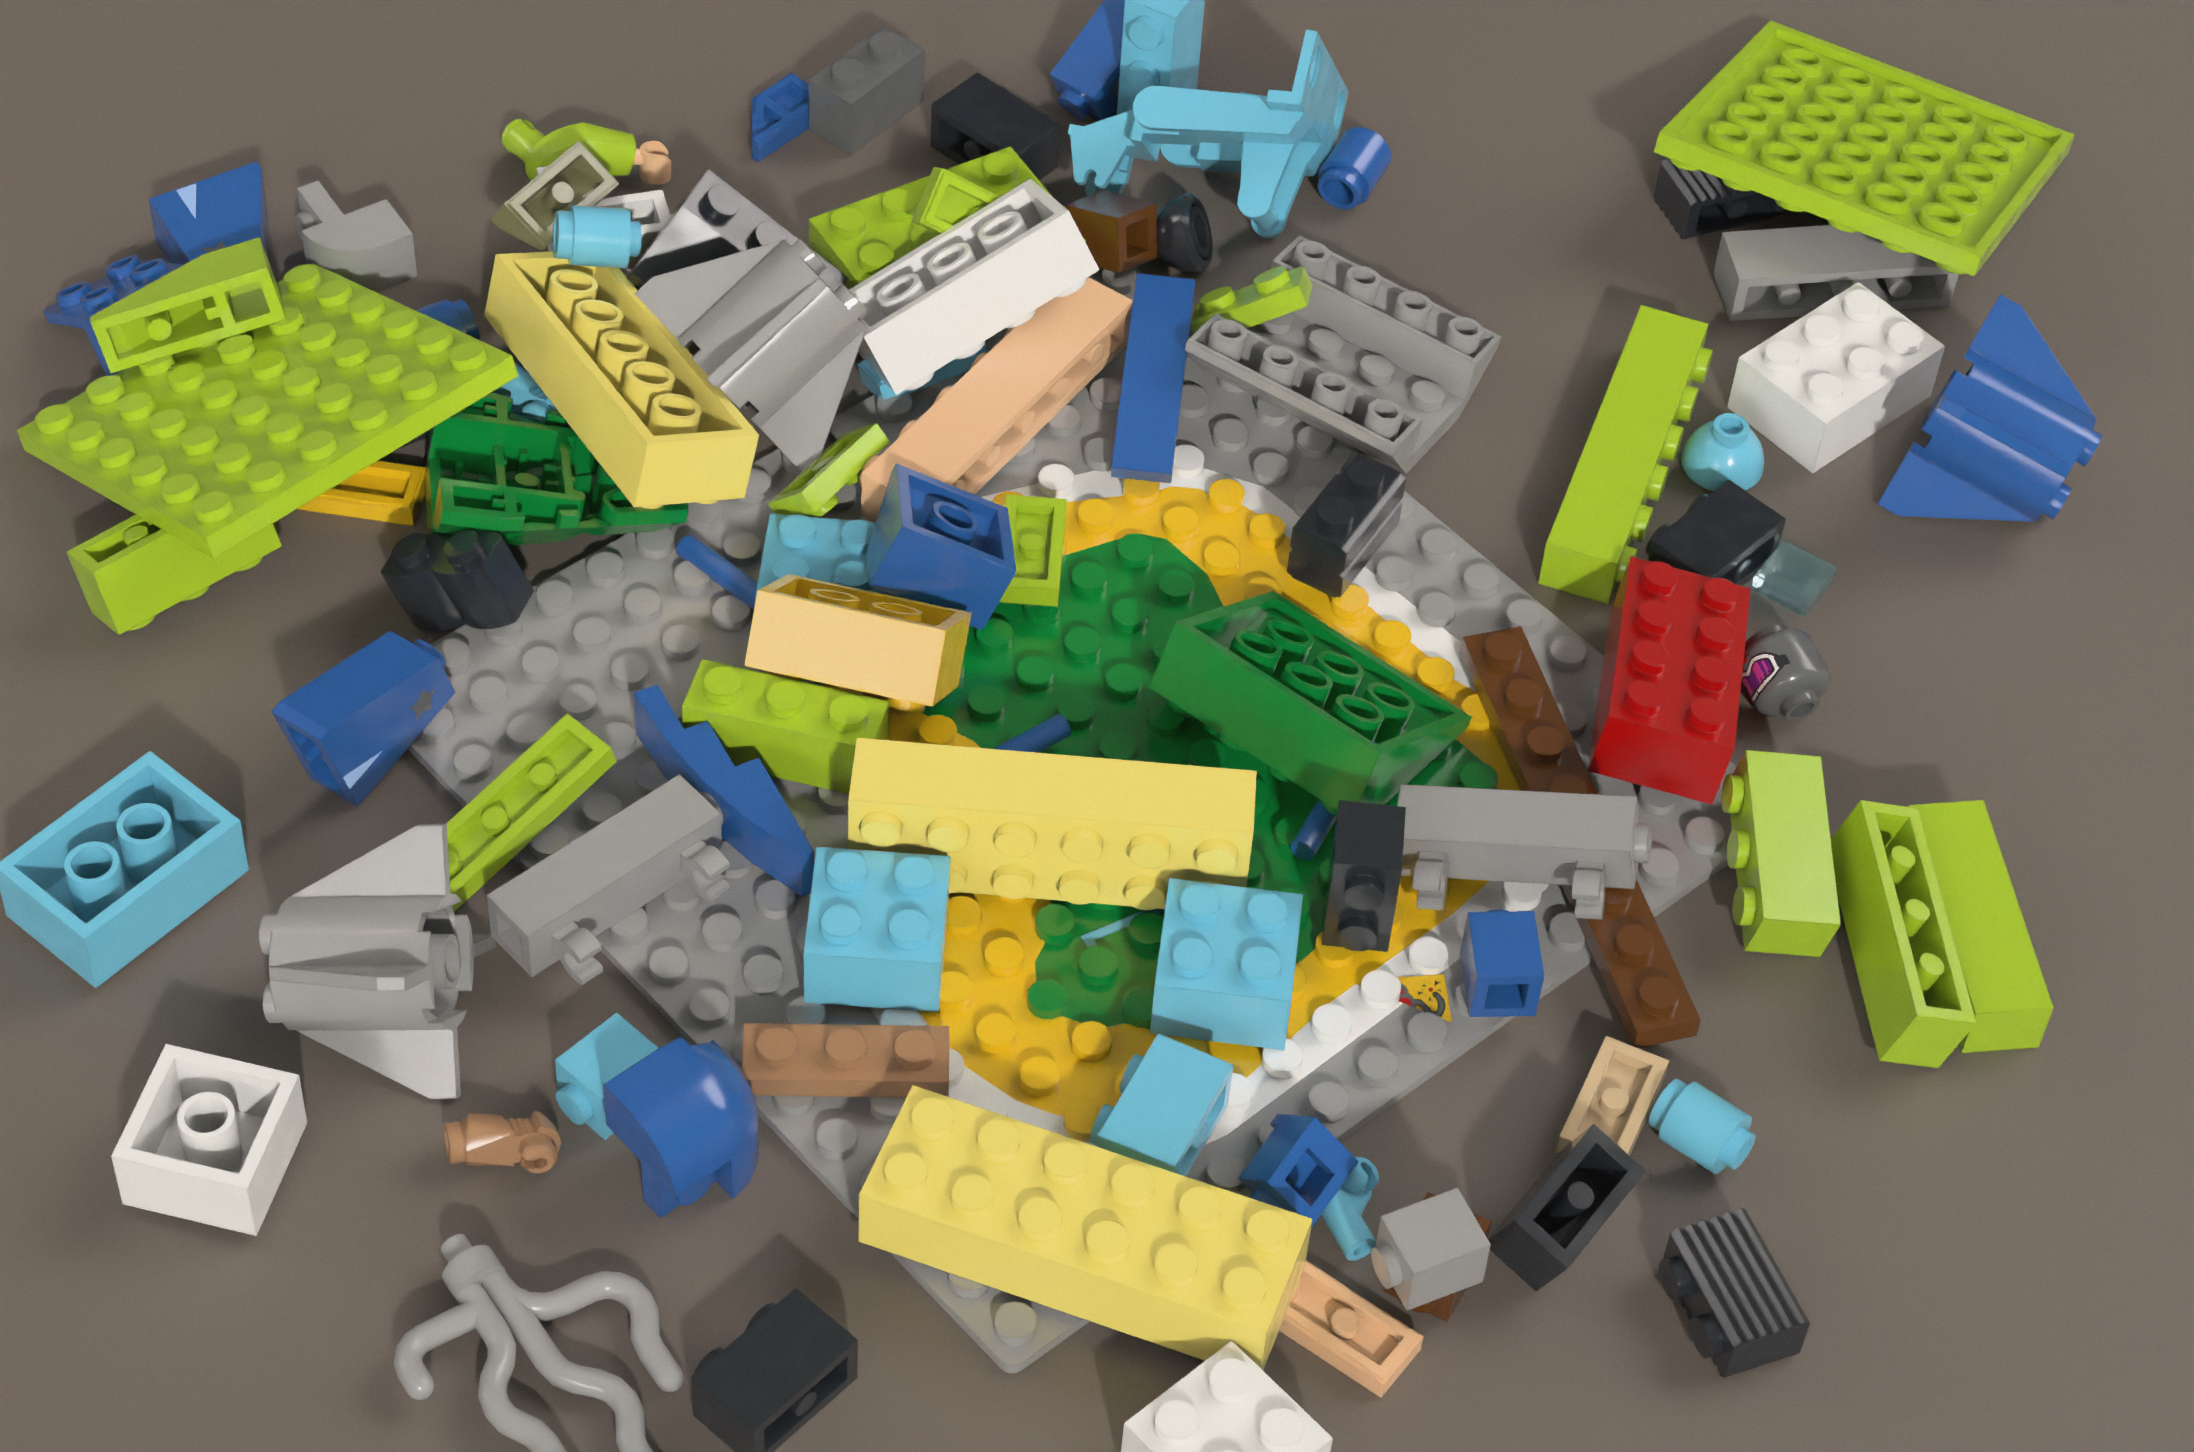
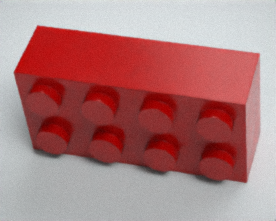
[1588,556,1751,804]

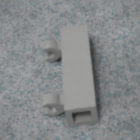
[487,774,731,985]
[1397,784,1652,919]

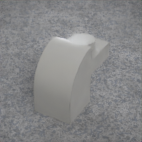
[294,181,417,291]

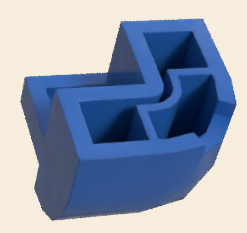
[603,1037,759,1218]

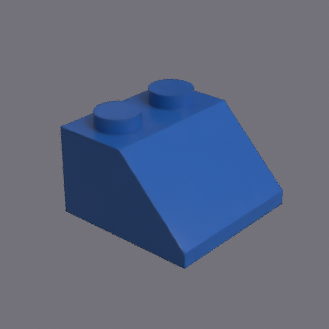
[866,463,1016,631]

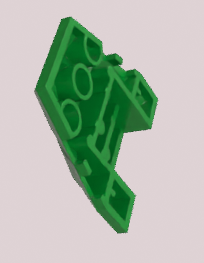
[425,393,689,545]

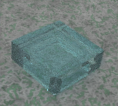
[1751,541,1837,618]

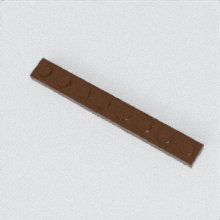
[1459,626,1701,1048]

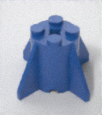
[1877,294,2103,522]

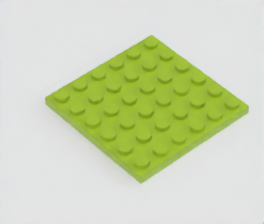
[1654,20,2075,276]
[16,263,519,559]

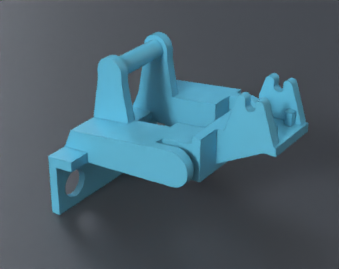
[1068,29,1349,239]

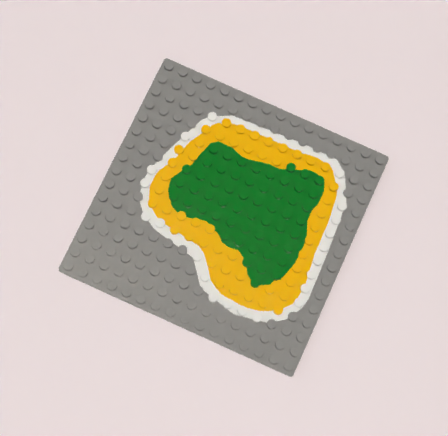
[408,267,1737,1373]

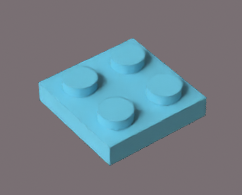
[755,514,879,601]

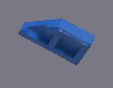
[752,73,809,162]

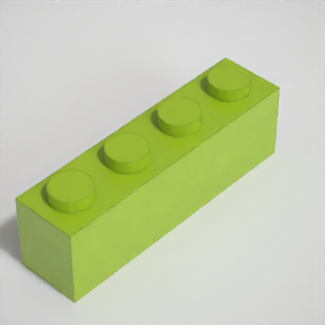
[1831,800,1977,1068]
[1908,800,2054,1053]

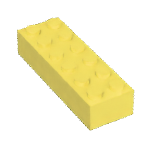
[484,251,759,509]
[848,738,1257,910]
[858,1085,1312,1370]

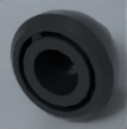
[1156,193,1213,273]

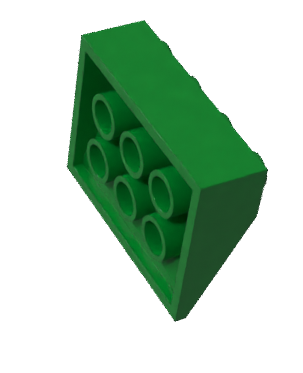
[1149,591,1472,816]

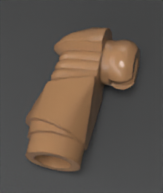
[443,1111,561,1173]

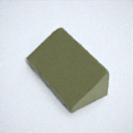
[490,141,619,251]

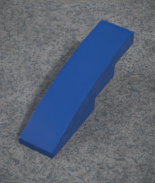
[1111,273,1196,483]
[634,684,814,897]

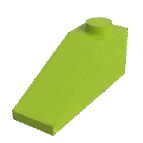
[90,237,286,373]

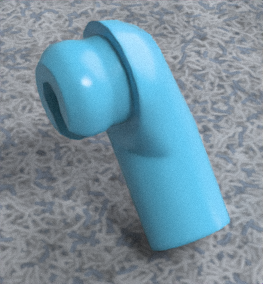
[1321,1156,1379,1261]

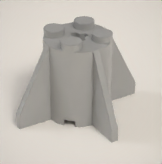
[635,238,869,472]
[259,824,496,1099]

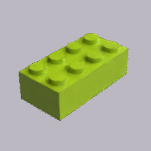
[809,146,1052,290]

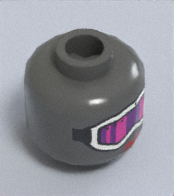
[1742,625,1830,721]

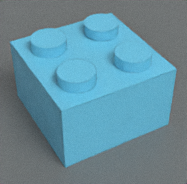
[804,847,951,1012]
[1150,878,1303,1050]

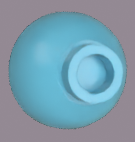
[1681,413,1764,491]

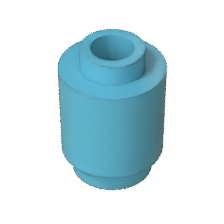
[553,205,641,268]
[1648,1079,1756,1174]

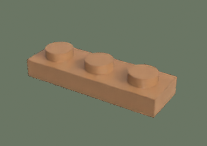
[741,1023,949,1097]

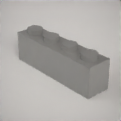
[1713,225,1959,321]

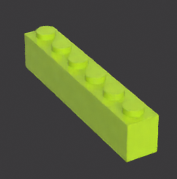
[1538,305,1713,604]

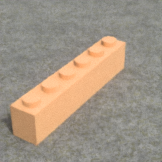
[859,277,1133,522]

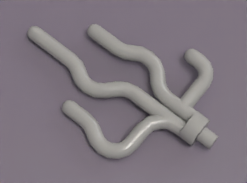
[393,1234,684,1452]

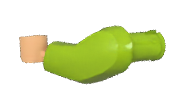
[501,119,671,185]

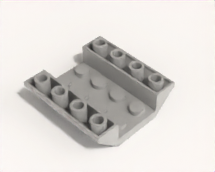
[1185,235,1502,474]

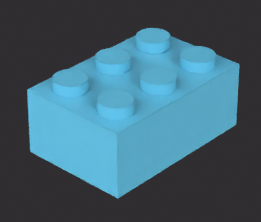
[0,751,249,988]

